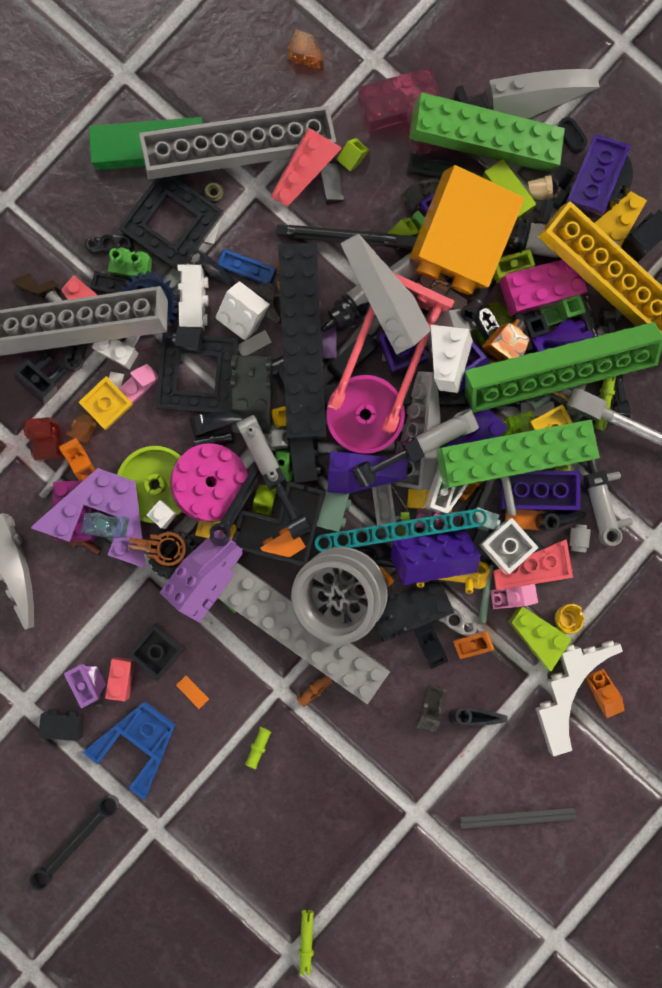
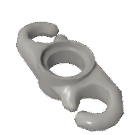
[439,610,477,637]

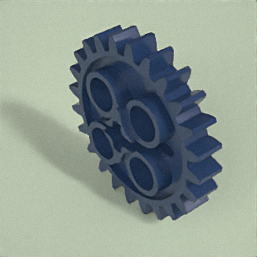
[121,271,180,326]

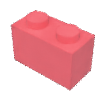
[105,657,135,701]

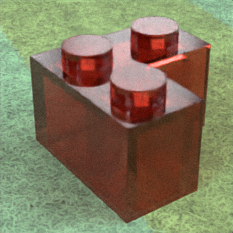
[23,417,62,462]

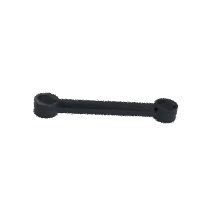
[599,307,631,418]
[210,452,274,546]
[30,794,120,891]

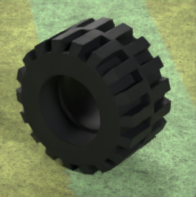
[148,530,197,579]

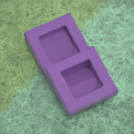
[321,323,337,360]

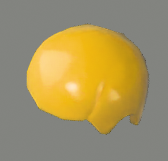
[555,604,585,634]

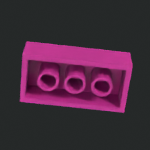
[499,260,588,317]

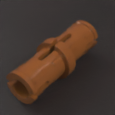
[296,674,333,708]

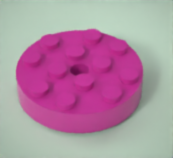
[326,375,405,453]
[170,444,248,522]

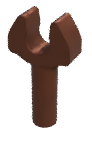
[69,541,102,555]

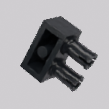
[14,353,68,405]

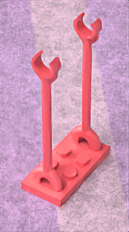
[328,273,454,433]

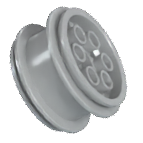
[291,547,388,644]

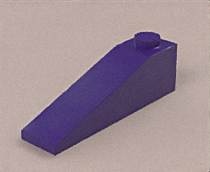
[445,405,508,447]
[327,451,408,494]

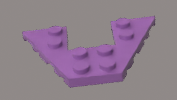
[31,468,146,568]

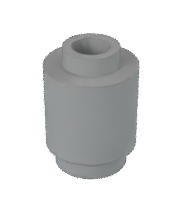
[569,524,591,552]

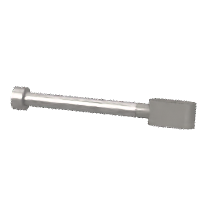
[566,388,662,446]

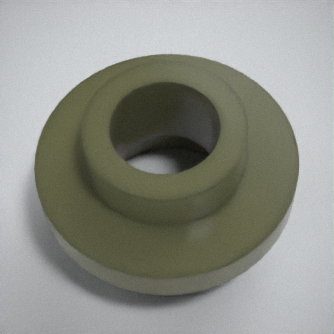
[204,183,223,202]

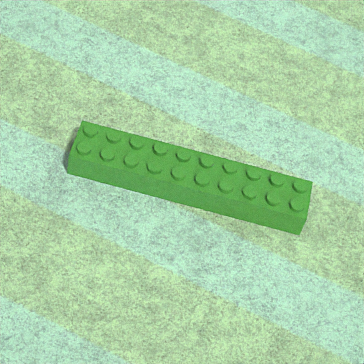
[465,322,662,413]

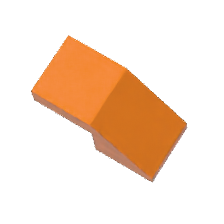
[59,438,96,481]

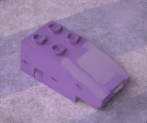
[160,530,243,623]

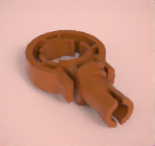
[128,532,186,566]

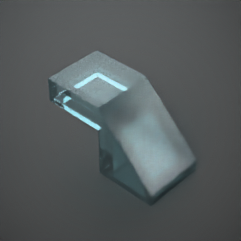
[81,512,129,538]

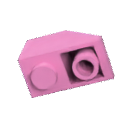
[490,584,538,609]

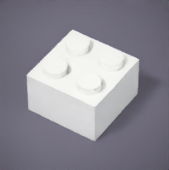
[215,281,270,341]
[479,518,538,574]

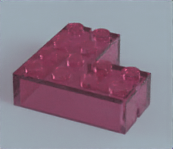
[358,67,445,155]

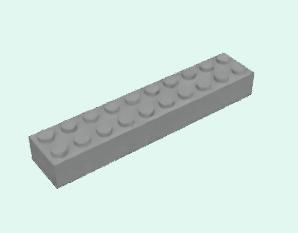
[139,106,336,180]
[0,286,168,356]
[218,562,390,704]

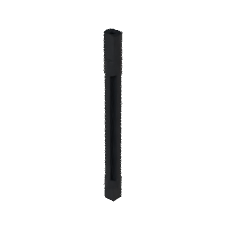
[276,224,418,249]

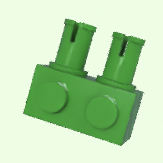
[108,248,153,279]

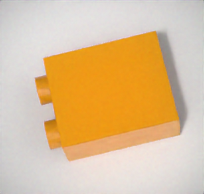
[409,165,525,295]

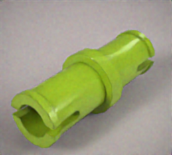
[245,727,271,769]

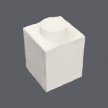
[147,500,178,529]

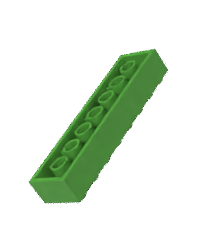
[409,92,565,173]
[436,420,600,489]

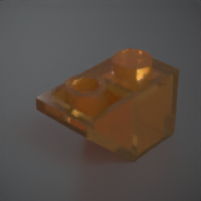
[288,29,324,70]

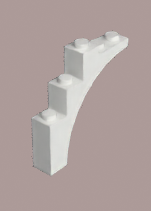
[535,641,623,756]

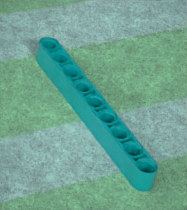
[315,509,487,552]

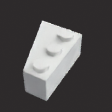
[178,265,209,331]
[431,325,473,393]
[424,465,467,515]

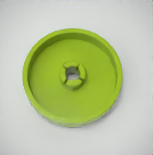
[117,446,183,523]

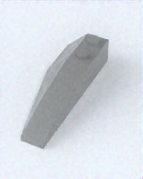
[486,69,600,119]
[341,233,431,354]
[392,371,440,490]
[0,513,34,630]

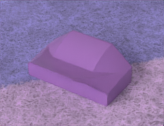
[64,664,106,708]

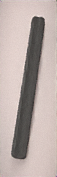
[460,808,576,829]

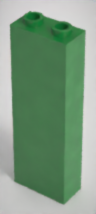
[89,117,204,170]

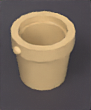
[528,175,553,201]

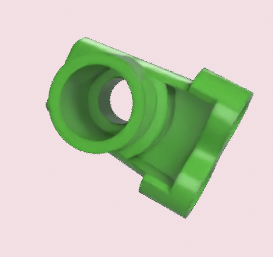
[275,450,293,481]

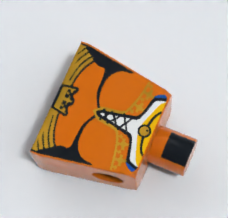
[482,319,529,362]

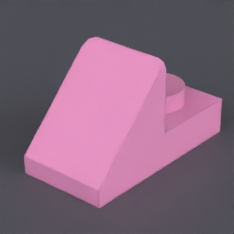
[119,364,159,403]

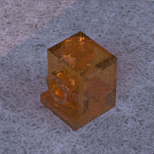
[65,413,97,444]

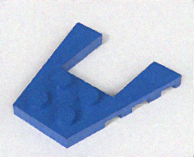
[82,701,176,800]

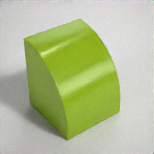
[337,138,370,171]
[388,218,420,249]
[252,484,277,517]

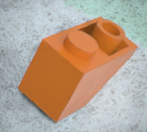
[261,527,306,557]
[586,669,625,718]

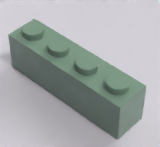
[317,485,354,532]

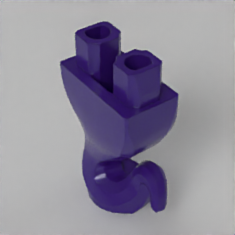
[531,319,594,353]

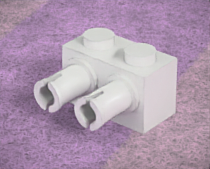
[92,336,140,370]

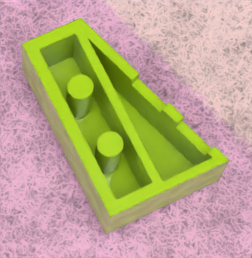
[508,606,572,672]

